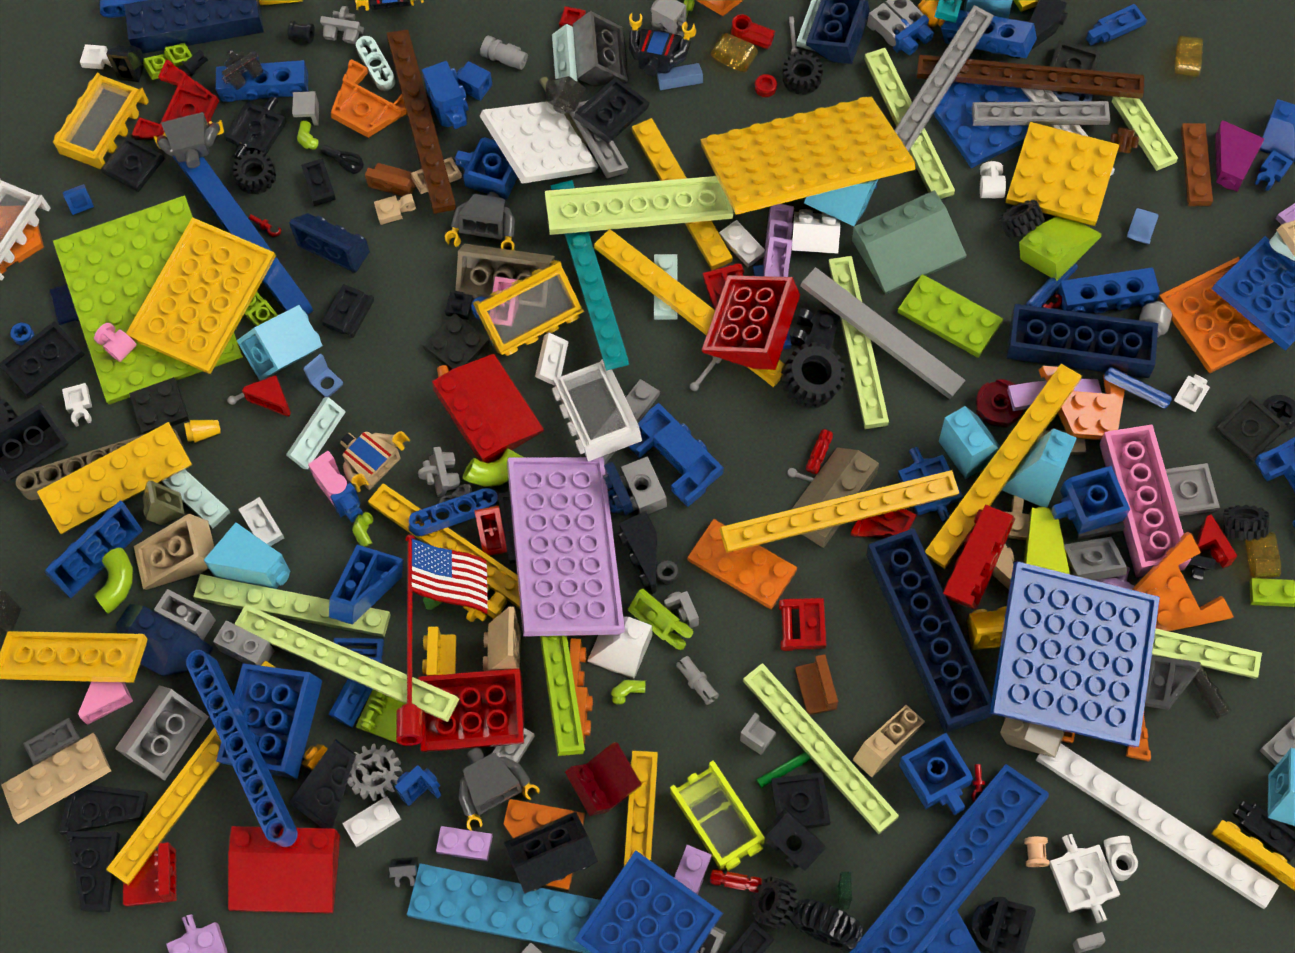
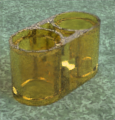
[711,33,758,72]
[1175,36,1203,76]
[1246,532,1281,578]

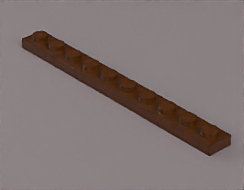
[387,29,456,214]
[917,55,1144,99]

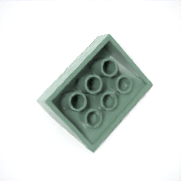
[852,190,967,295]

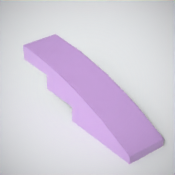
[763,204,794,277]
[1007,379,1102,411]

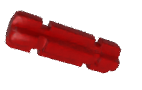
[806,429,833,474]
[710,869,762,893]

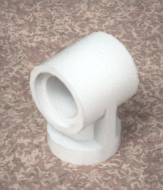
[980,161,1006,198]
[1103,836,1138,881]

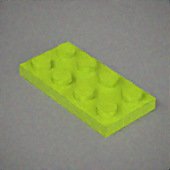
[898,274,1003,358]

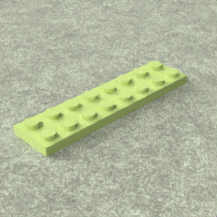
[545,176,733,235]

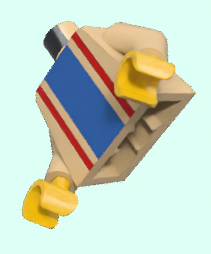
[340,431,410,493]

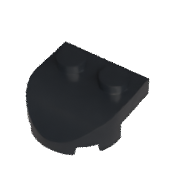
[972,897,1036,953]

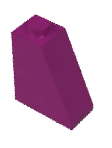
[1215,120,1265,192]

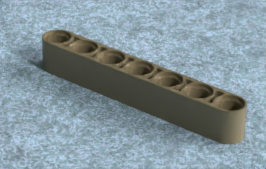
[16,429,184,500]

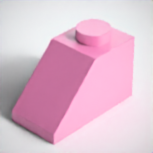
[78,682,133,725]

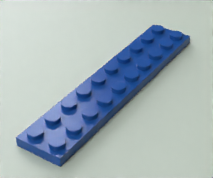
[850,764,1049,953]

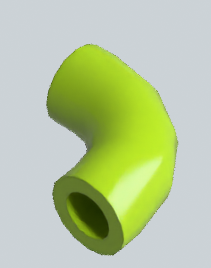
[463,448,525,487]
[94,547,133,614]

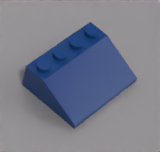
[44,500,143,599]
[216,663,322,779]

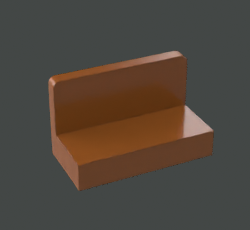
[365,163,416,196]
[795,654,838,715]

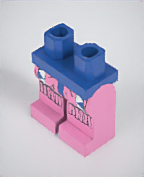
[308,451,363,523]

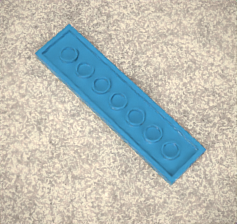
[407,864,601,953]

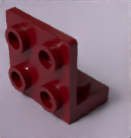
[565,742,641,816]

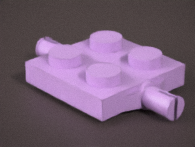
[166,914,228,953]

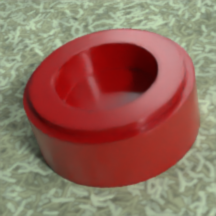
[755,74,777,97]

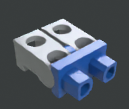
[867,0,934,56]

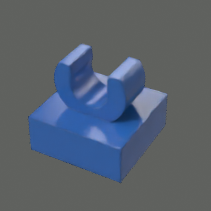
[63,184,94,215]

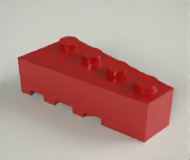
[943,504,1016,610]

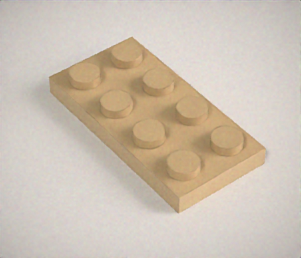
[1,733,111,824]

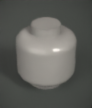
[1139,301,1172,337]

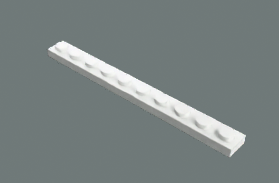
[1036,744,1279,909]

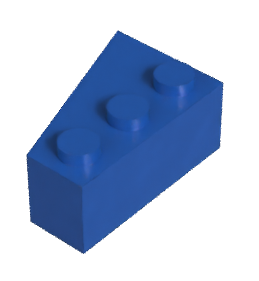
[329,545,404,625]

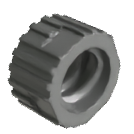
[656,560,678,585]

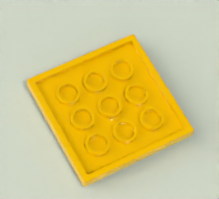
[1005,122,1119,226]

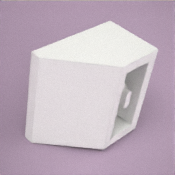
[792,209,840,253]

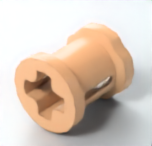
[1024,836,1049,867]

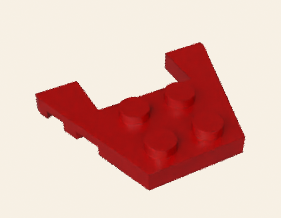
[131,60,219,139]

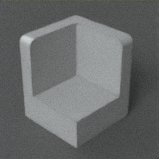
[292,91,319,126]
[740,713,776,755]

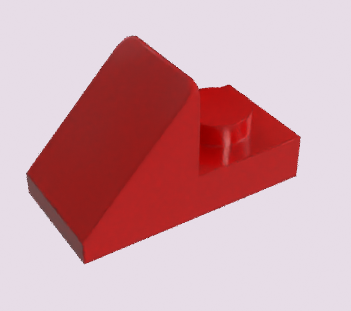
[1196,514,1237,568]

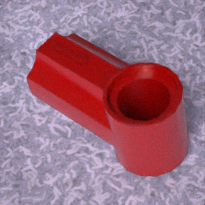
[731,14,775,49]

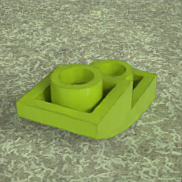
[143,43,192,80]
[244,292,278,326]

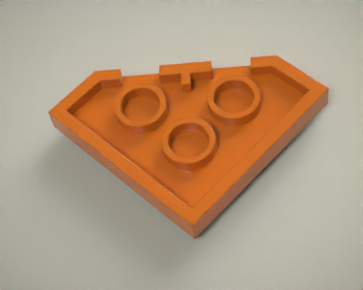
[504,799,585,891]

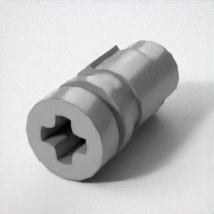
[480,35,528,70]

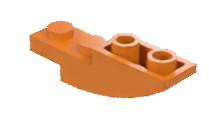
[570,638,593,744]

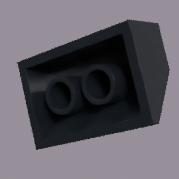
[0,403,69,483]
[504,811,598,893]

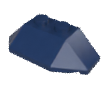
[116,604,213,676]

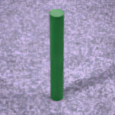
[756,752,812,788]

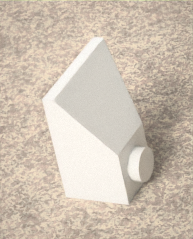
[588,617,653,679]

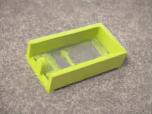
[670,760,765,871]

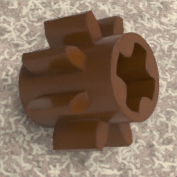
[1110,127,1139,153]

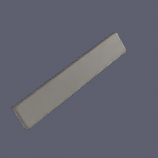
[972,101,1110,126]

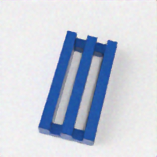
[333,638,384,664]

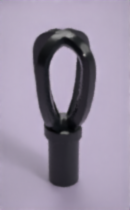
[321,145,364,174]

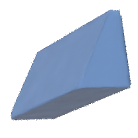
[656,63,703,90]

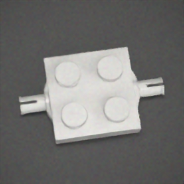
[1049,834,1120,923]

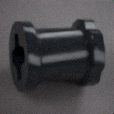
[287,20,315,43]

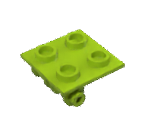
[356,689,405,745]

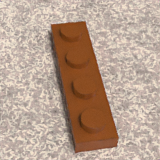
[1181,123,1213,206]

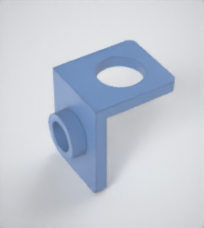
[1126,208,1158,245]
[304,354,343,397]

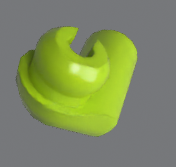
[297,121,319,150]
[352,512,373,547]
[611,680,646,704]

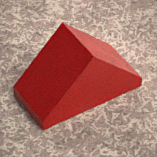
[242,375,291,417]
[474,506,507,555]

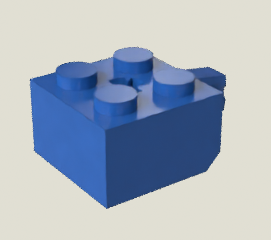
[422,61,469,129]
[455,137,518,200]
[1051,466,1130,534]
[899,733,973,815]

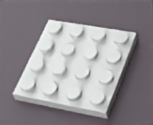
[480,101,598,183]

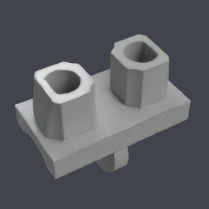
[320,6,364,44]
[418,447,460,497]

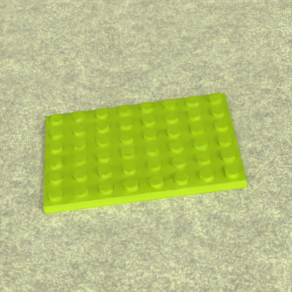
[53,195,243,405]

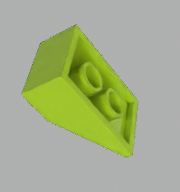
[1019,217,1101,281]

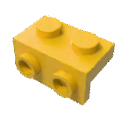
[422,627,457,676]

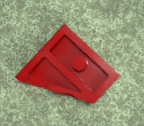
[851,509,917,538]

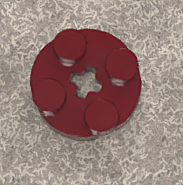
[976,379,1023,428]

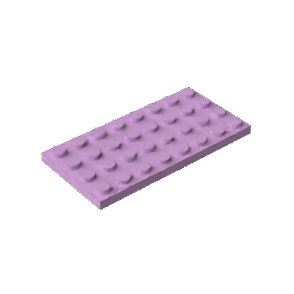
[507,457,625,636]

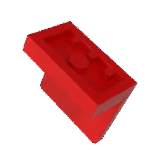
[123,842,177,907]

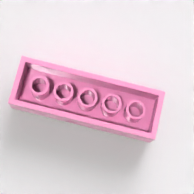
[1100,425,1191,578]

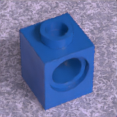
[457,61,492,101]

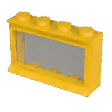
[53,72,149,169]
[473,260,584,356]

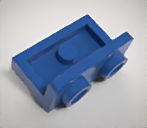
[395,765,441,806]

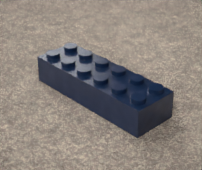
[124,0,264,54]
[1006,304,1158,378]

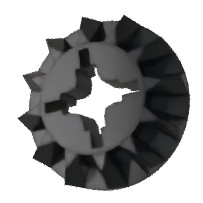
[1263,395,1295,430]

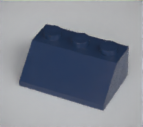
[806,0,870,64]
[289,213,370,273]

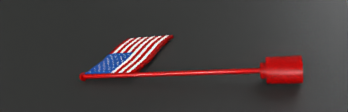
[396,535,488,746]

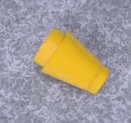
[184,420,221,443]

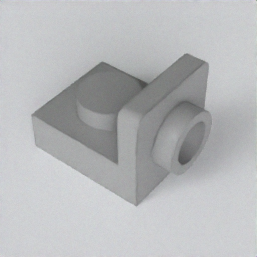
[664,591,699,628]

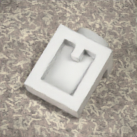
[1174,374,1210,412]

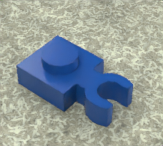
[1255,150,1293,191]

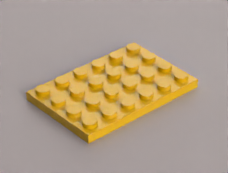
[126,217,276,374]

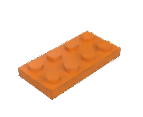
[688,519,797,610]

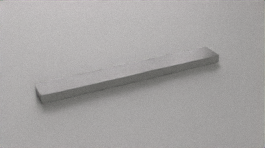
[894,5,994,152]
[801,267,966,399]

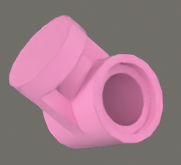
[94,323,137,362]

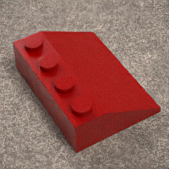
[702,276,800,370]
[432,354,544,463]
[418,668,524,752]
[228,826,340,914]

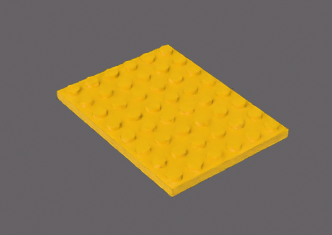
[700,96,915,215]

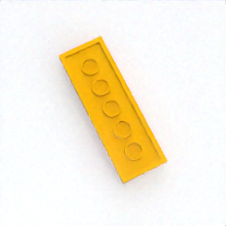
[37,422,192,535]
[0,631,148,683]

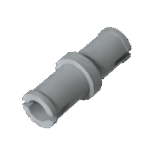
[676,656,719,705]

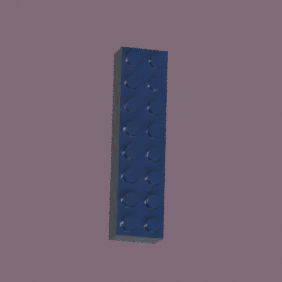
[866,528,993,733]

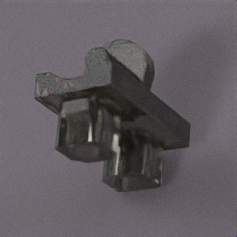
[222,50,263,90]

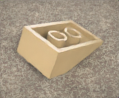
[134,514,214,590]
[483,607,521,671]

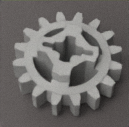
[348,744,403,801]

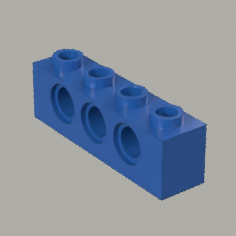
[941,10,1037,58]
[216,60,308,102]
[1057,268,1160,314]

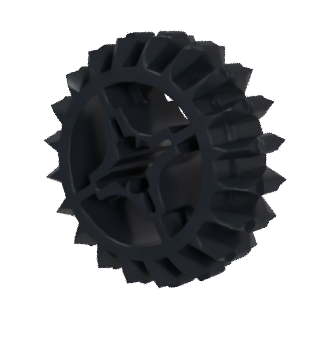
[791,898,863,951]

